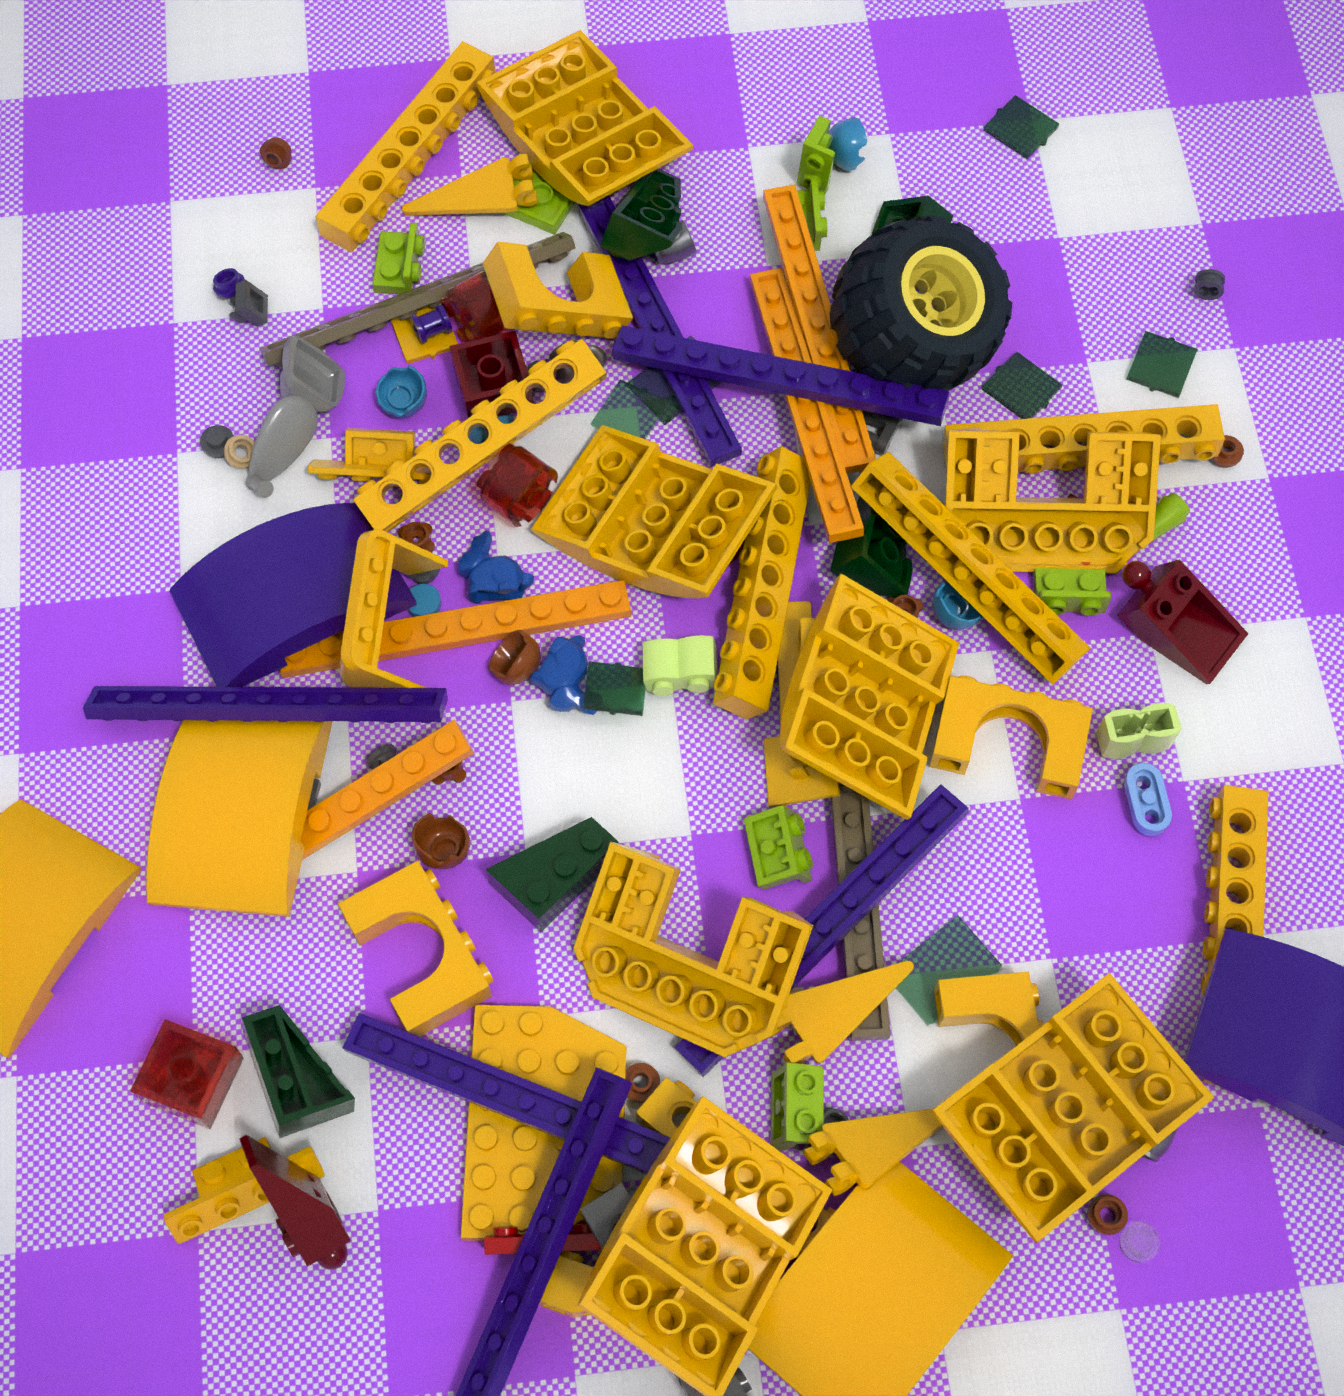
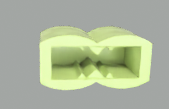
[643,635,718,696]
[1096,703,1182,759]

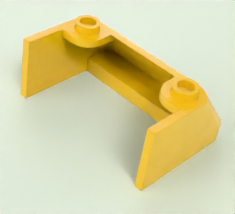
[339,529,448,688]

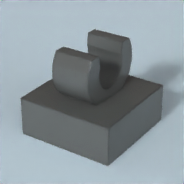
[229,280,268,327]

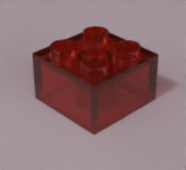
[130,1019,244,1129]

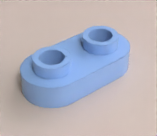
[1124,763,1172,836]

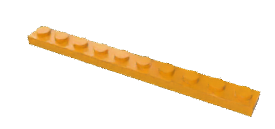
[763,184,876,474]
[750,268,864,543]
[280,580,631,678]

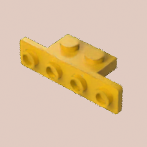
[308,428,431,484]
[778,601,815,727]
[163,1136,325,1244]

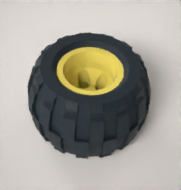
[829,216,1013,391]

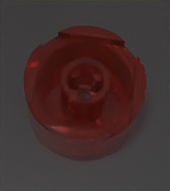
[441,271,515,343]
[477,443,558,527]

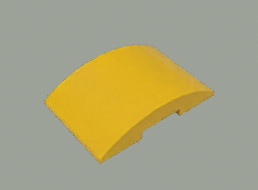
[477,30,693,206]
[531,425,778,598]
[780,574,959,820]
[146,720,333,917]
[0,799,142,1059]
[931,972,1215,1243]
[578,1096,833,1396]
[748,1162,1014,1396]

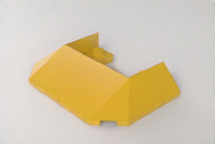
[945,428,1161,573]
[573,842,814,1057]

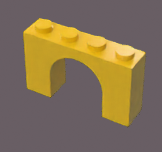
[483,241,633,339]
[929,676,1093,800]
[338,861,494,1037]
[933,972,1044,1046]

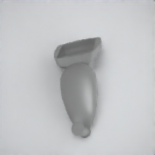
[246,335,345,498]

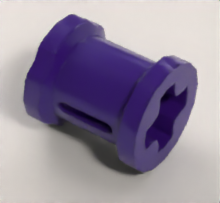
[410,304,452,344]

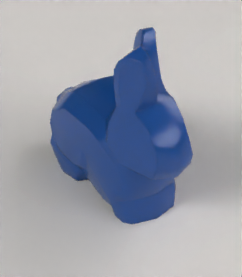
[457,530,534,604]
[530,635,603,715]

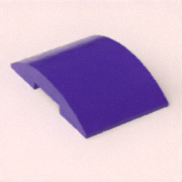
[169,503,417,687]
[1184,929,1344,1146]

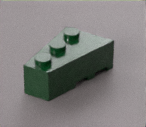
[485,817,618,932]
[242,1005,355,1138]

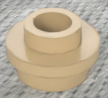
[224,435,255,469]

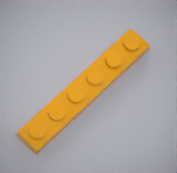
[301,720,475,860]

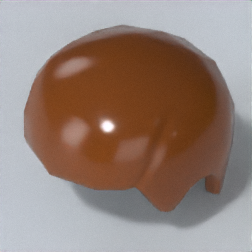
[488,630,541,685]
[411,813,471,869]

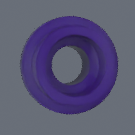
[213,268,245,299]

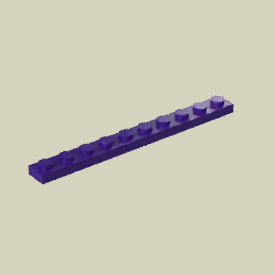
[578,195,742,467]
[612,325,950,426]
[83,686,448,723]
[674,784,969,1077]
[342,1013,670,1174]
[456,1067,633,1396]

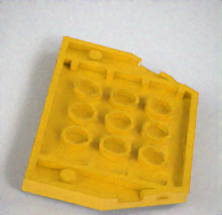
[461,1005,627,1241]

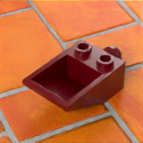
[1117,559,1249,684]
[239,1135,351,1270]

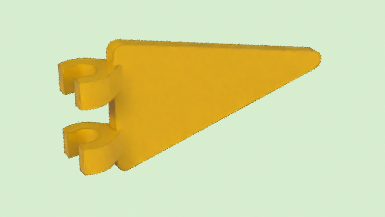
[402,154,538,216]
[770,961,914,1064]
[803,1108,942,1196]

